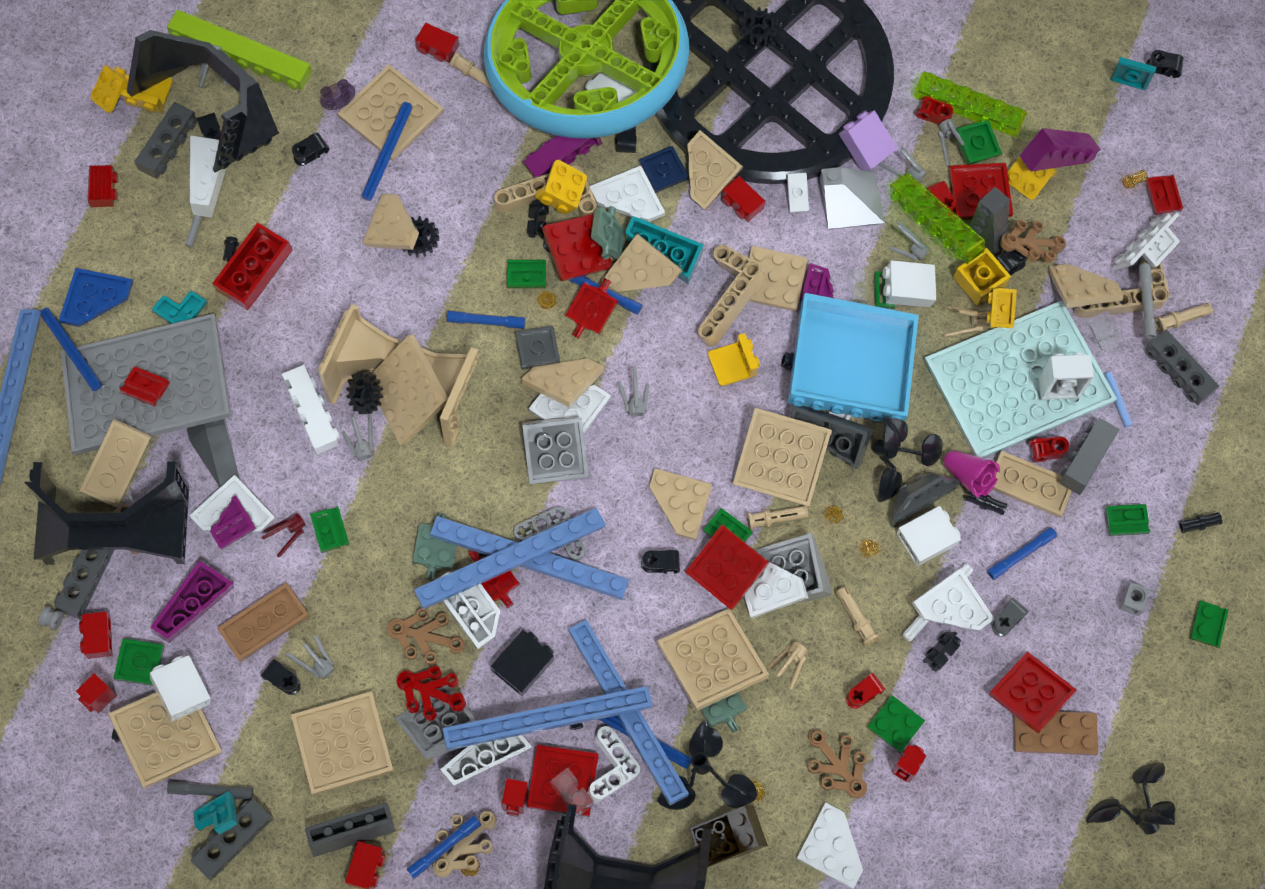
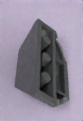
[890,473,961,527]

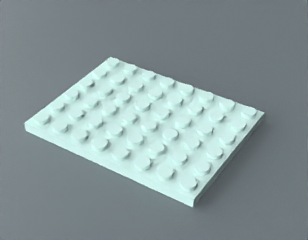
[924,301,1117,458]

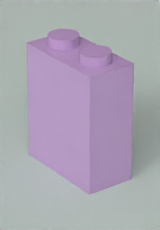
[839,110,898,171]

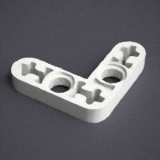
[587,726,640,802]

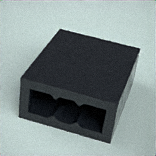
[490,630,554,696]

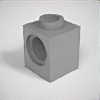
[1119,582,1150,616]

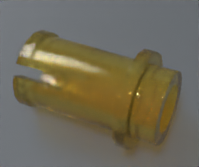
[1122,169,1148,189]

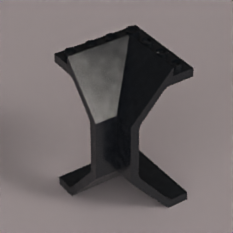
[127,30,279,173]
[24,461,189,565]
[544,804,712,889]

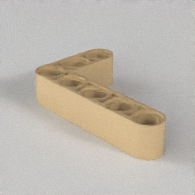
[494,165,597,217]
[698,245,765,347]
[1073,257,1169,318]

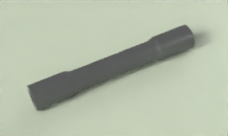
[167,781,254,800]

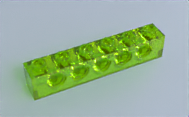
[913,71,1027,138]
[890,172,985,264]

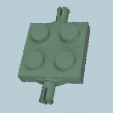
[591,206,625,259]
[412,513,457,581]
[700,692,747,733]

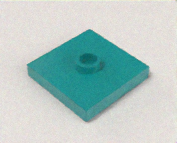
[1110,57,1156,91]

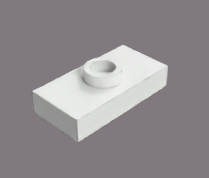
[787,173,809,213]

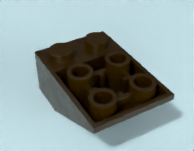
[690,806,768,867]

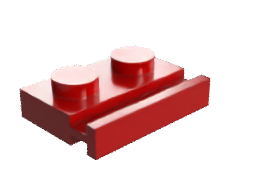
[1146,174,1183,215]
[119,366,170,407]

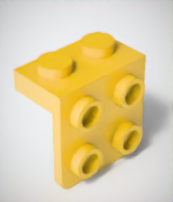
[90,65,129,113]
[121,77,173,113]
[1007,156,1058,200]
[535,160,587,214]
[987,288,1017,328]
[708,333,760,387]

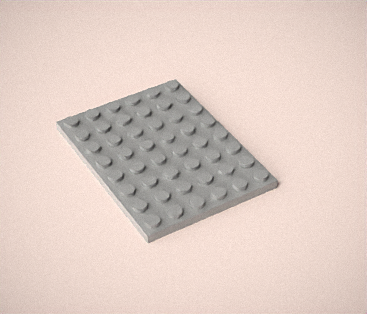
[61,314,231,455]

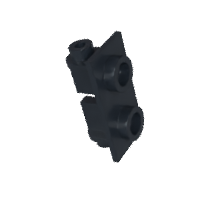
[527,200,549,239]
[922,632,961,672]

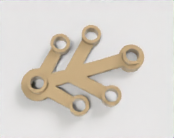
[432,811,497,877]

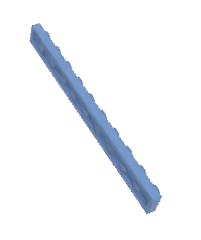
[0,309,41,484]
[414,508,606,610]
[430,516,629,600]
[568,620,689,805]
[443,686,653,750]

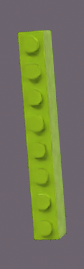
[167,9,312,90]

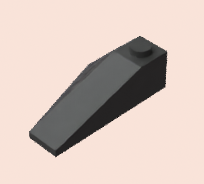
[187,418,240,487]

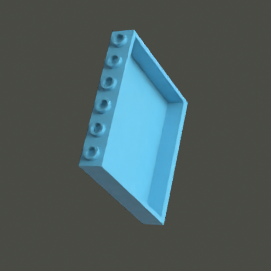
[787,293,919,422]

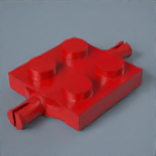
[565,278,618,339]
[468,551,519,609]

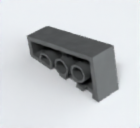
[966,187,1010,257]
[790,406,873,469]

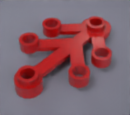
[396,666,466,721]

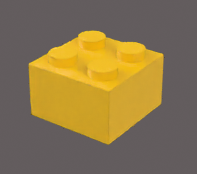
[953,248,1011,306]

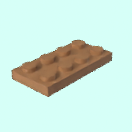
[217,582,310,663]
[1014,712,1098,755]

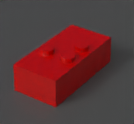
[212,222,293,310]

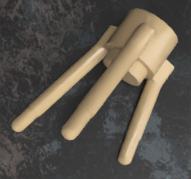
[944,306,989,337]
[767,642,807,690]

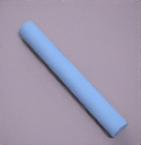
[1104,372,1133,427]

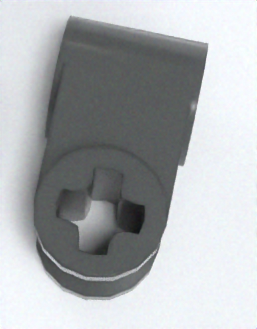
[992,598,1029,637]

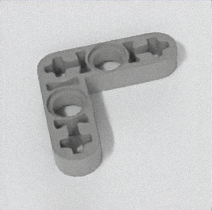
[514,507,585,561]

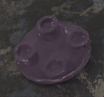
[320,79,355,110]

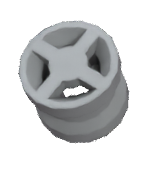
[38,606,64,631]

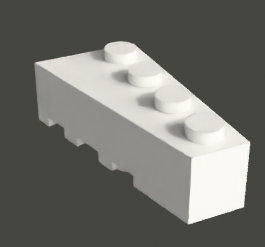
[190,135,226,218]
[282,365,340,455]
[440,735,532,788]

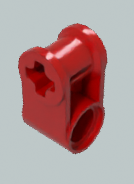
[915,96,953,125]
[925,181,956,218]
[1029,436,1069,463]
[846,673,886,709]

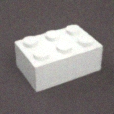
[1039,353,1094,400]

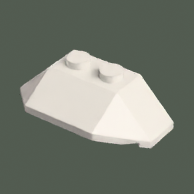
[438,572,500,649]

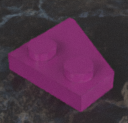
[800,263,834,300]
[210,495,256,550]

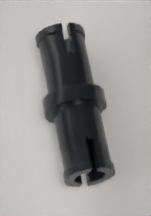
[965,491,1007,515]
[1179,512,1222,533]

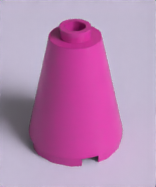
[944,450,1000,498]

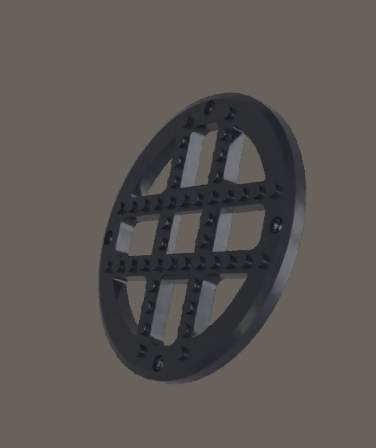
[645,0,894,184]

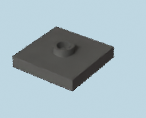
[515,326,560,370]

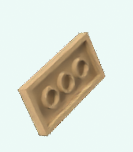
[80,419,151,507]
[992,451,1072,518]

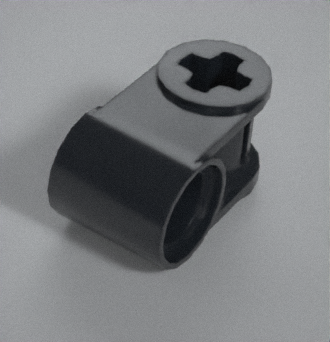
[1146,50,1184,78]
[196,112,221,140]
[617,126,637,153]
[292,133,330,166]
[996,246,1030,276]
[641,550,680,574]
[260,659,301,695]

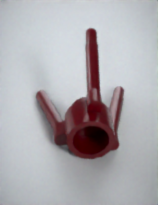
[261,513,306,558]

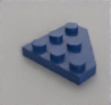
[59,268,133,327]

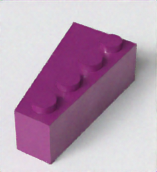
[1019,128,1101,172]
[523,136,603,178]
[150,560,234,643]

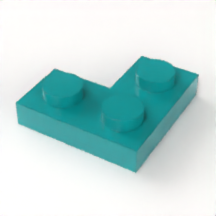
[151,291,208,324]
[193,791,237,835]

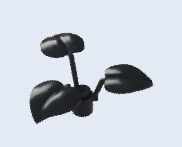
[874,418,943,502]
[658,721,757,810]
[1086,763,1176,835]

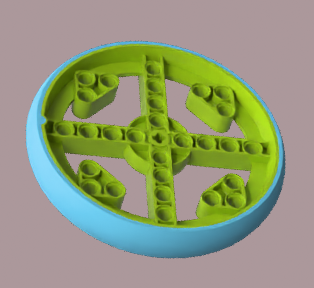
[484,0,689,139]

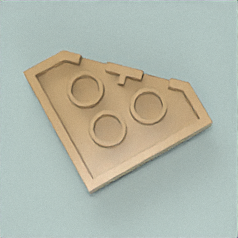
[688,130,743,210]
[363,194,419,250]
[603,234,683,292]
[1049,264,1123,308]
[521,358,604,407]
[649,468,712,541]

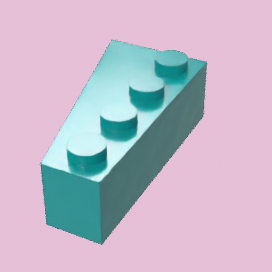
[625,216,704,284]

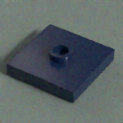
[638,146,689,193]

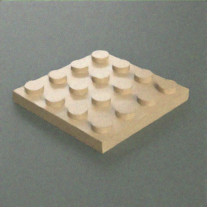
[337,64,444,161]
[371,335,448,445]
[733,407,832,506]
[657,609,769,711]
[291,691,394,796]
[108,692,222,789]

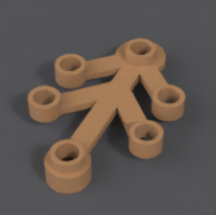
[1000,220,1066,263]
[387,608,465,665]
[808,730,867,799]

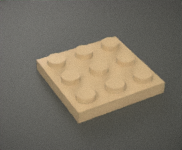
[742,246,808,312]

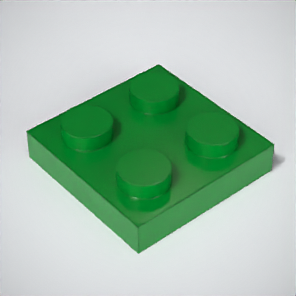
[956,120,1002,165]
[113,638,165,686]
[867,695,925,753]

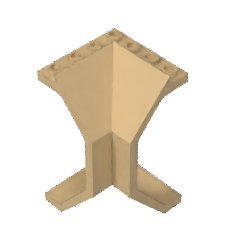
[318,304,479,447]

